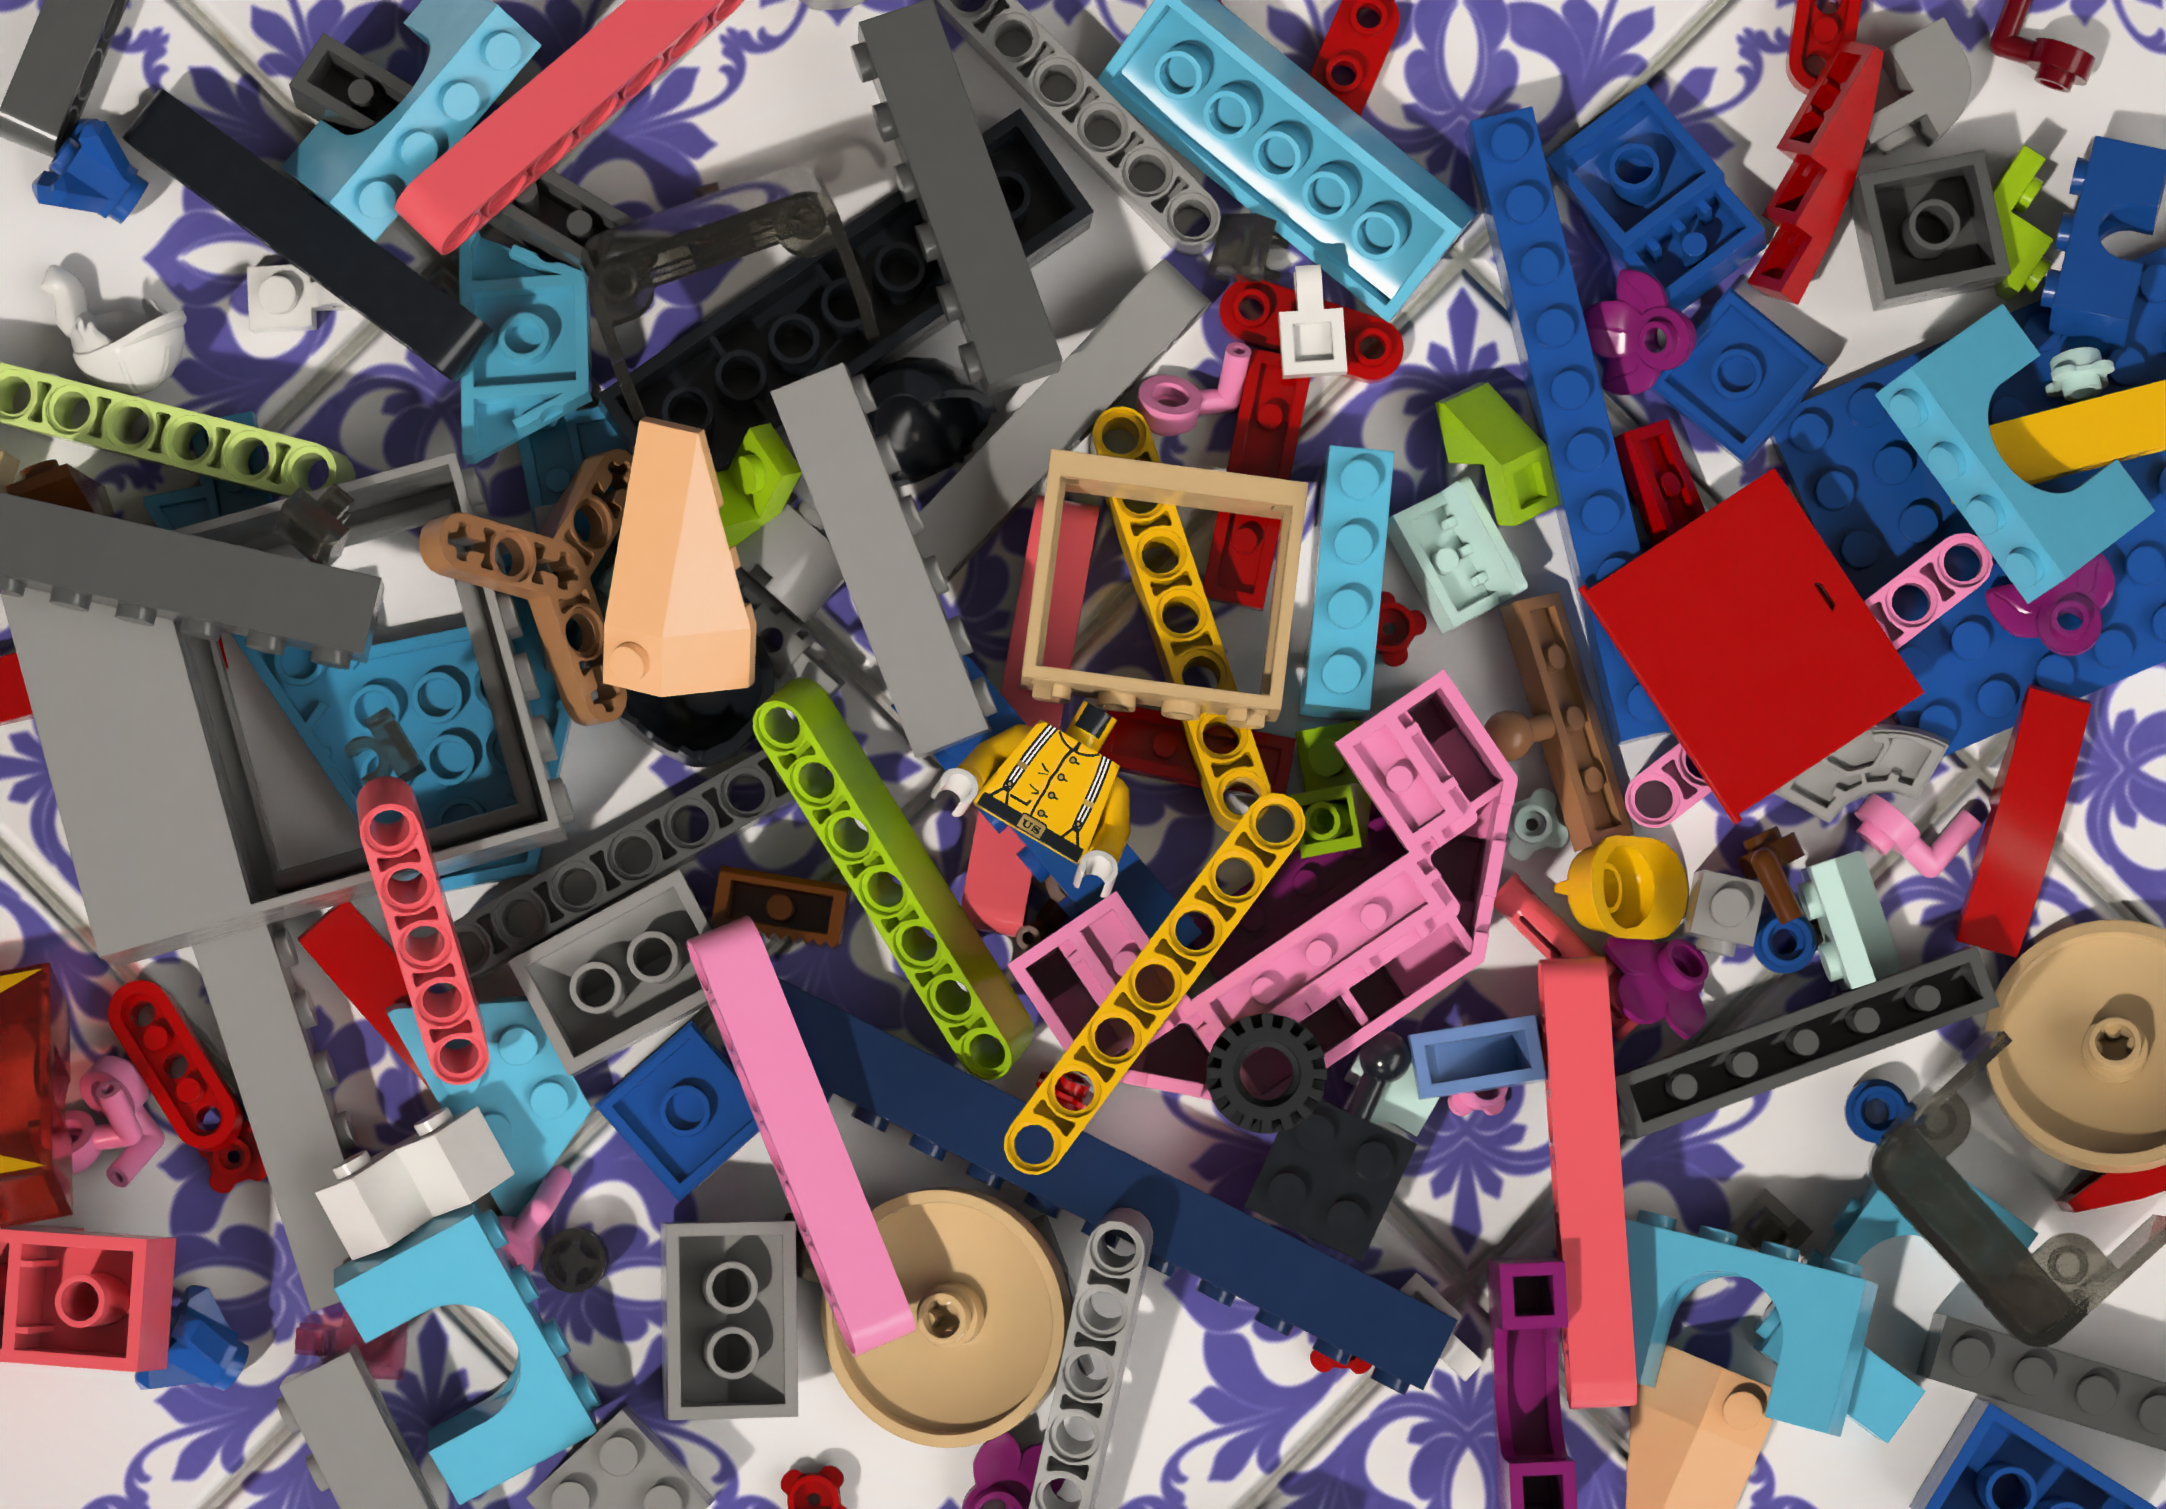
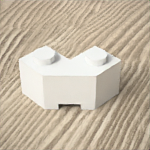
[315,1106,515,1260]

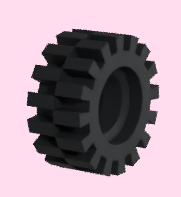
[1206,1013,1327,1134]

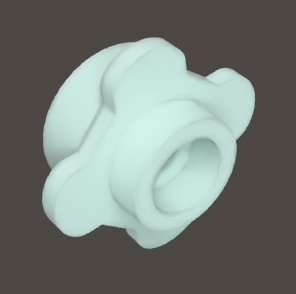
[2045,347,2115,401]
[1507,788,1568,861]

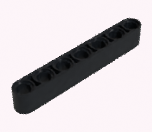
[122,88,494,383]

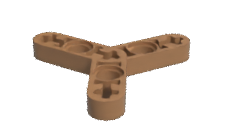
[419,448,633,726]

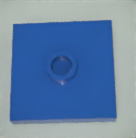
[1650,287,1828,467]
[594,1020,760,1202]

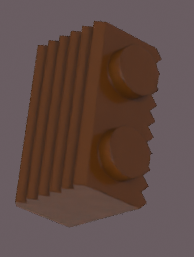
[711,865,851,950]

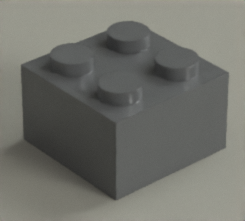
[1849,150,2011,311]

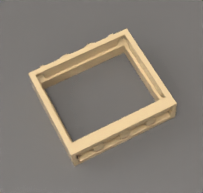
[1020,449,1308,729]

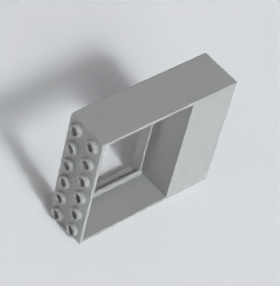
[1,452,575,967]

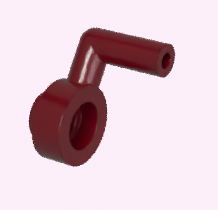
[1989,0,2096,93]

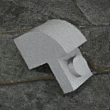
[1862,17,1971,155]

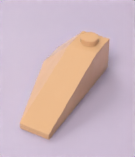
[603,416,757,697]
[1625,1344,1773,1509]

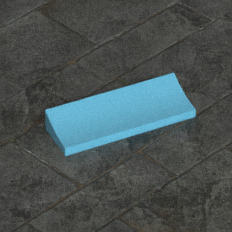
[1097,0,1479,323]

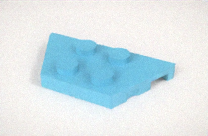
[459,231,593,464]
[386,996,592,1218]

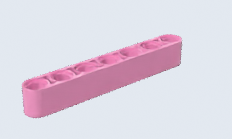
[1625,533,1993,828]
[687,916,915,1357]

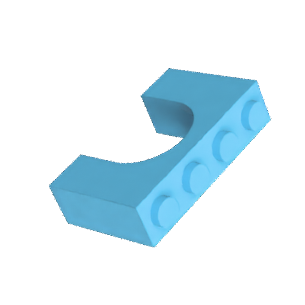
[280,0,542,242]
[1875,303,2155,604]
[1298,445,1395,721]
[1753,1141,2039,1444]
[334,1202,601,1505]
[1625,1210,1878,1437]

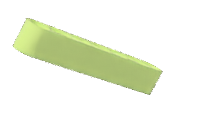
[0,362,356,498]

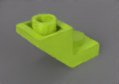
[1992,145,2054,302]
[1435,382,1559,526]
[716,423,802,546]
[1290,720,1371,859]

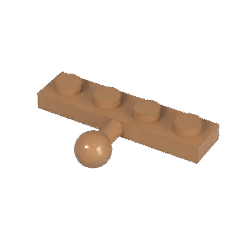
[1484,591,1634,852]

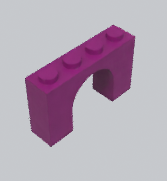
[1487,1256,1577,1509]

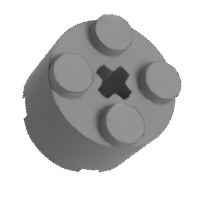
[736,492,845,623]

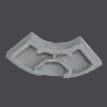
[1773,724,1949,823]

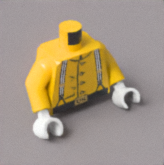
[931,701,1131,898]

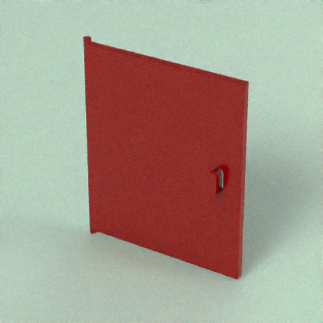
[1578,468,1925,825]

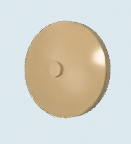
[1984,919,2166,1173]
[820,1187,1072,1448]

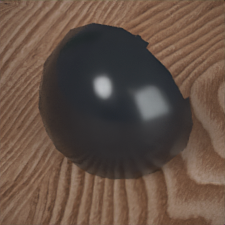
[866,357,997,488]
[618,634,774,767]

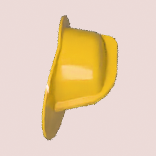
[1554,835,1688,940]

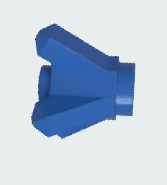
[32,119,149,224]
[134,1285,249,1391]

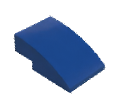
[1545,83,1766,312]

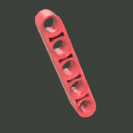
[356,776,489,1085]

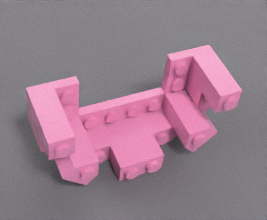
[1007,669,1518,1100]

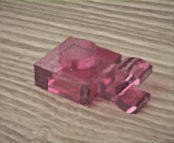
[294,1309,410,1381]

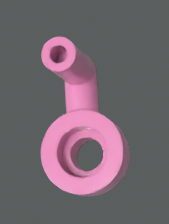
[1135,342,1251,436]
[1855,793,1982,878]
[80,1055,165,1188]
[33,1080,143,1175]
[497,1166,572,1274]

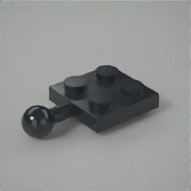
[1244,1031,1417,1262]

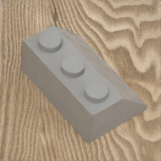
[508,869,715,1076]
[660,1220,799,1420]

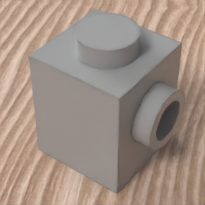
[1681,869,1765,957]

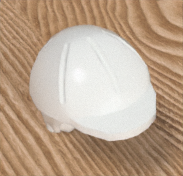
[40,265,187,396]

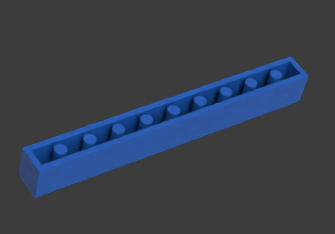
[1464,106,1673,747]

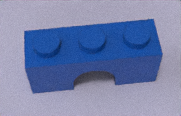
[2040,136,2166,348]

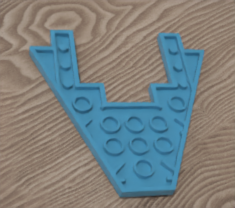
[143,407,630,892]

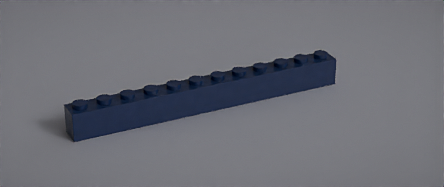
[777,977,1458,1395]

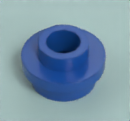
[1752,911,1817,974]
[1844,1079,1910,1143]

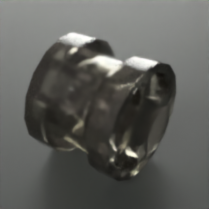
[541,1227,610,1293]

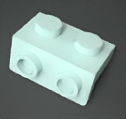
[1387,477,1528,635]
[1797,851,1902,991]

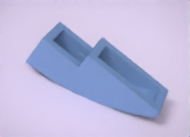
[1407,1015,1547,1100]

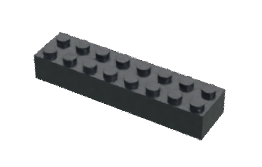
[597,108,1094,472]

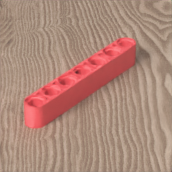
[394,0,744,255]
[961,495,1100,937]
[1538,956,1637,1409]

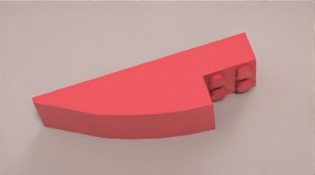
[0,1223,176,1372]

